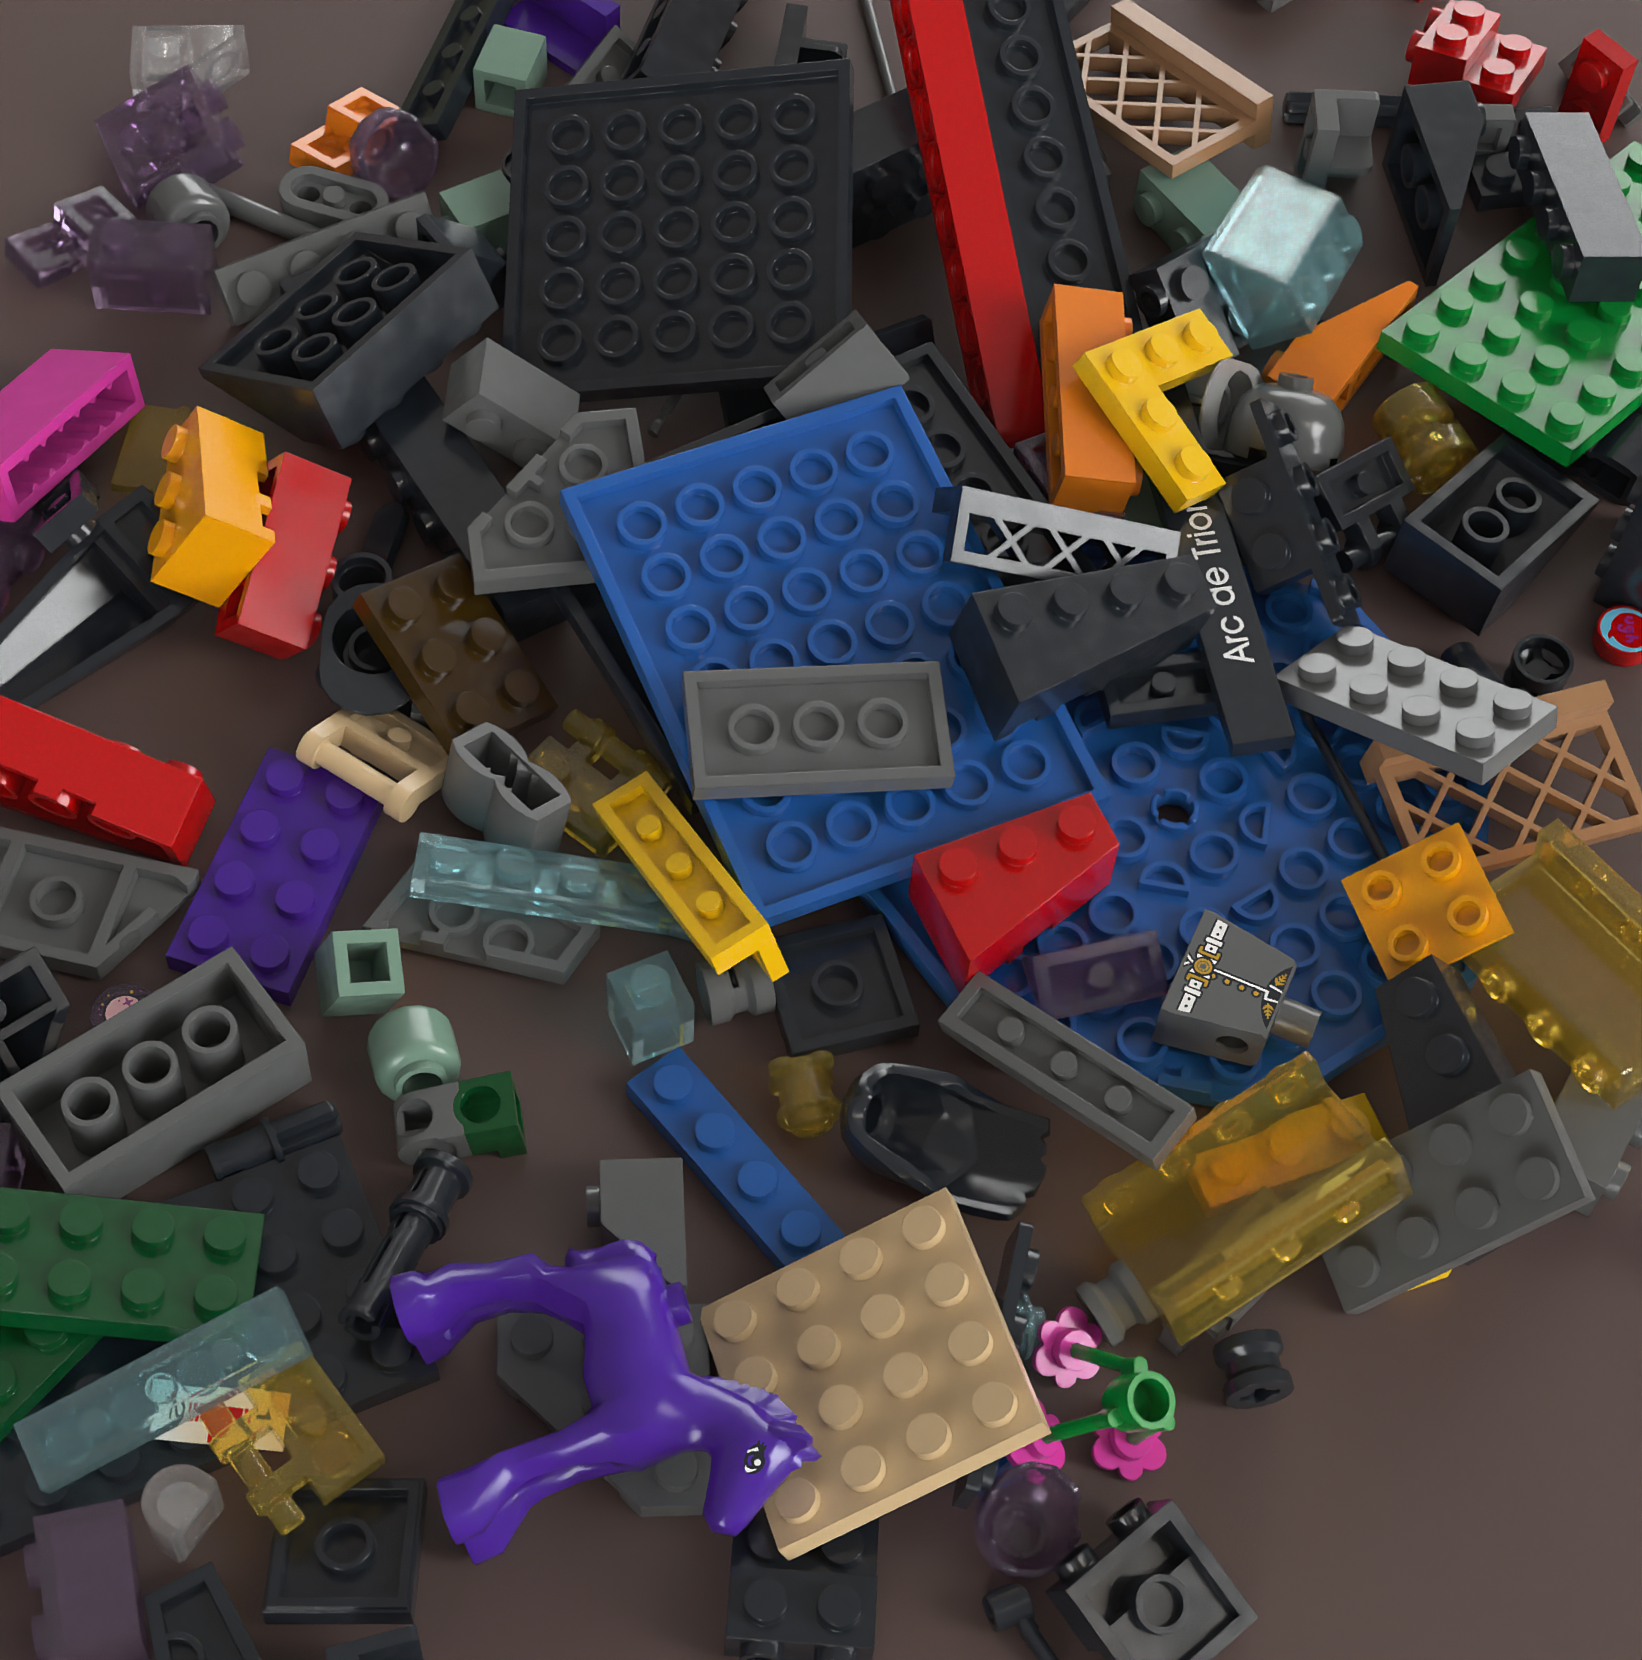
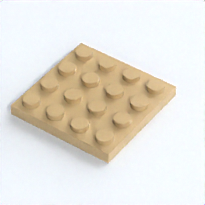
[700,1187,1051,1561]

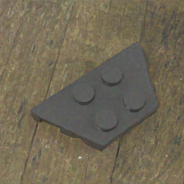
[0,827,201,980]

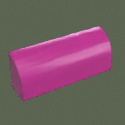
[0,349,145,522]

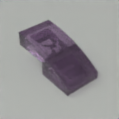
[5,186,136,289]

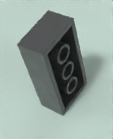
[0,946,312,1199]

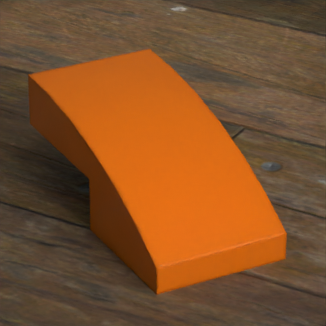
[288,87,401,176]

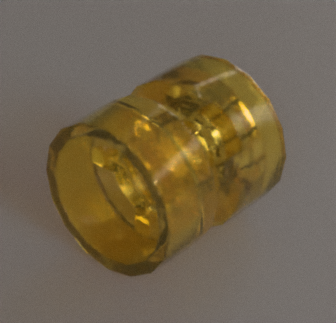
[1372,382,1478,494]

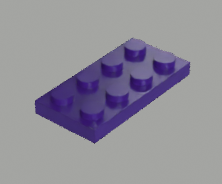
[165,747,384,1006]

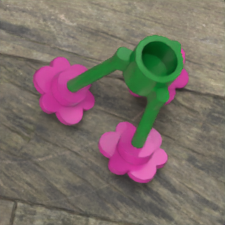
[1006,1306,1176,1482]

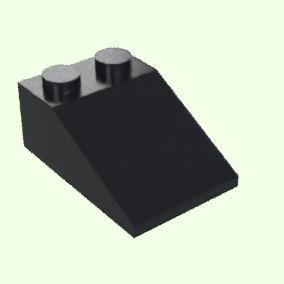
[1382,80,1487,287]
[1383,433,1599,637]

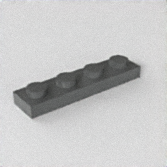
[210,192,434,326]
[938,971,1197,1171]

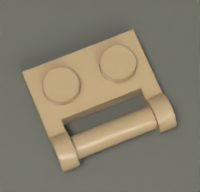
[296,709,449,823]

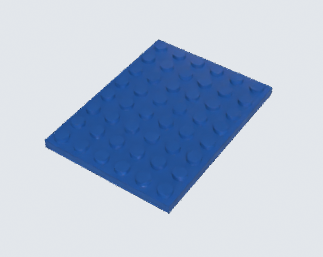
[559,385,1111,927]

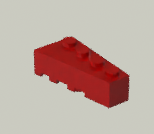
[0,695,216,867]

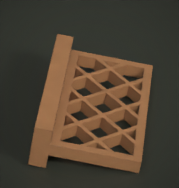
[1073,0,1274,179]
[1359,680,1642,873]

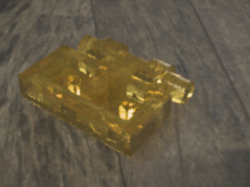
[527,709,672,859]
[199,1341,385,1535]

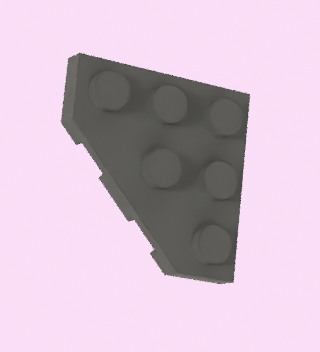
[467,408,645,595]
[497,1304,711,1517]

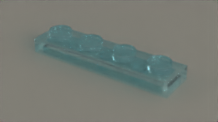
[409,832,674,935]
[13,1286,313,1494]

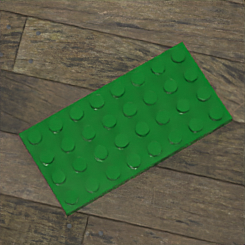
[1376,141,1642,468]

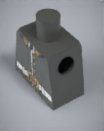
[1151,909,1322,1066]

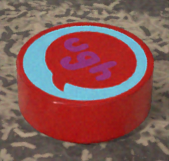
[1592,606,1642,667]

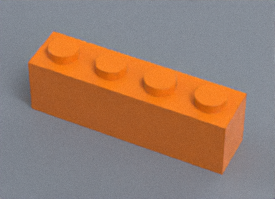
[1039,284,1143,519]

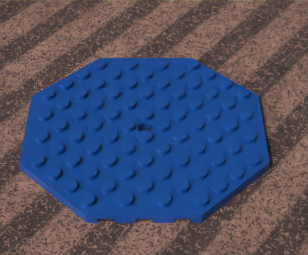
[858,544,1490,1118]

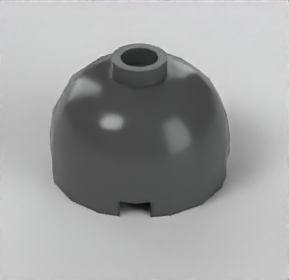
[1223,372,1345,471]

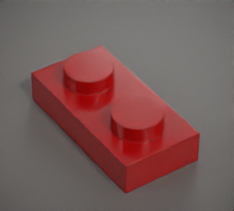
[1558,28,1638,143]

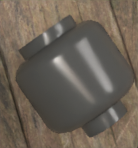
[146,173,230,259]

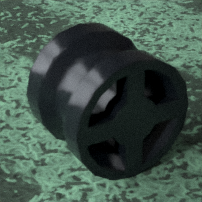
[1212,1329,1295,1409]

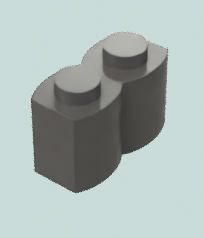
[441,722,571,872]

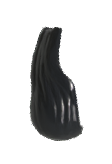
[839,1063,1051,1221]

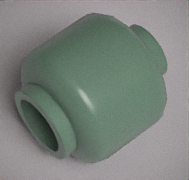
[367,1005,461,1101]

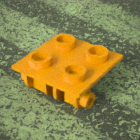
[1341,822,1514,980]

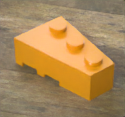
[147,406,275,608]

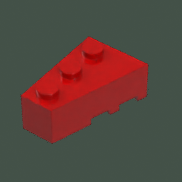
[215,451,352,660]

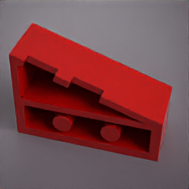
[908,792,1120,994]

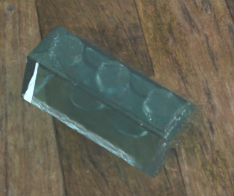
[1201,165,1364,350]

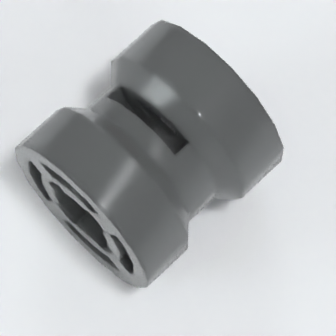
[695,955,776,1026]

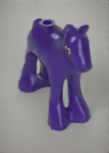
[390,1239,822,1565]

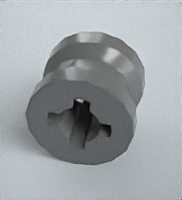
[1074,1259,1159,1348]

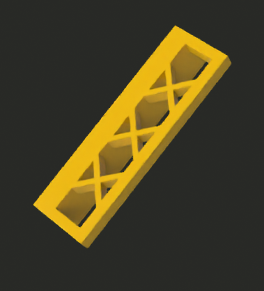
[592,771,789,982]

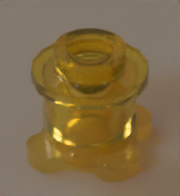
[768,1050,842,1138]

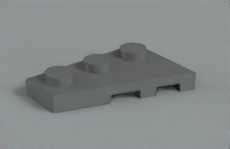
[362,833,600,985]

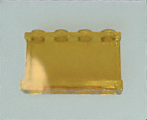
[1461,818,1642,1110]
[1081,1051,1414,1346]

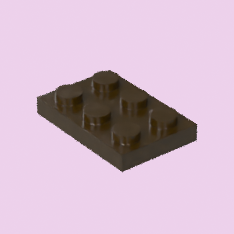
[352,553,558,756]

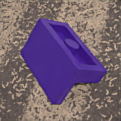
[503,0,620,76]

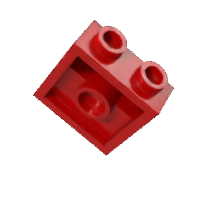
[1405,0,1547,108]

